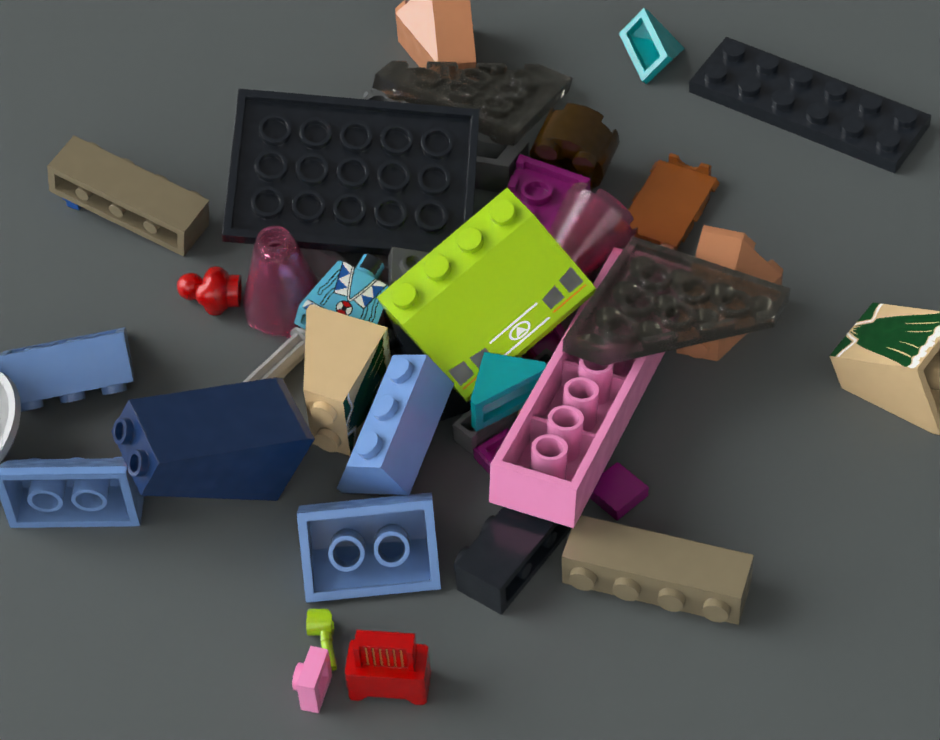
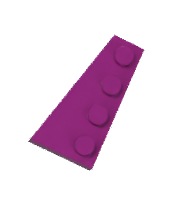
[508,154,590,238]

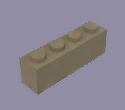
[47,135,209,257]
[562,515,754,625]

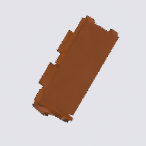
[617,153,720,251]

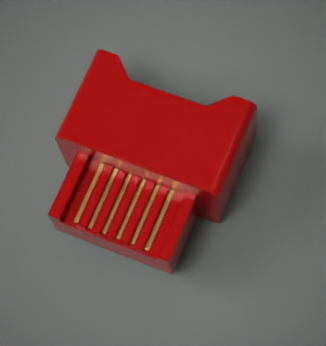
[345,630,431,705]

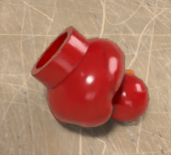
[177,266,242,316]

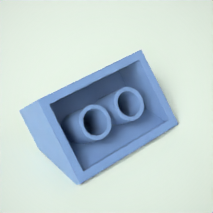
[0,327,134,411]
[337,355,454,495]
[0,457,144,528]
[297,492,441,603]

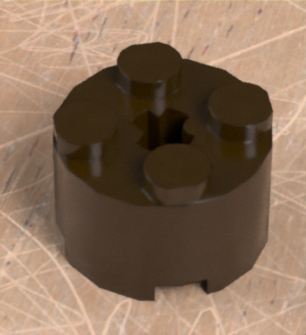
[529,103,620,196]

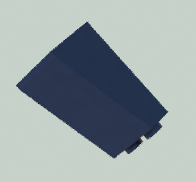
[111,377,315,501]

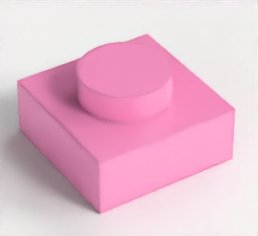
[292,646,333,714]

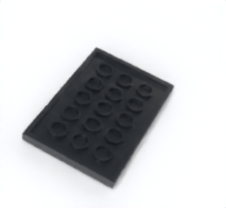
[222,88,480,256]

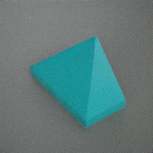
[619,8,685,84]
[471,352,547,432]

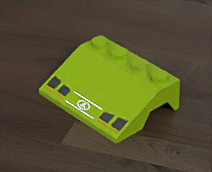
[376,188,597,402]

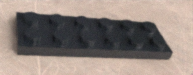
[689,37,931,174]

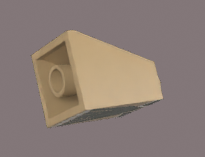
[829,302,940,435]
[303,304,391,456]

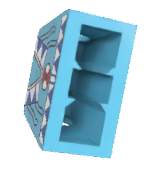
[294,254,388,330]

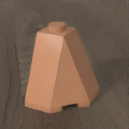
[395,0,478,93]
[677,225,784,361]

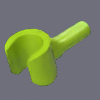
[306,609,337,671]

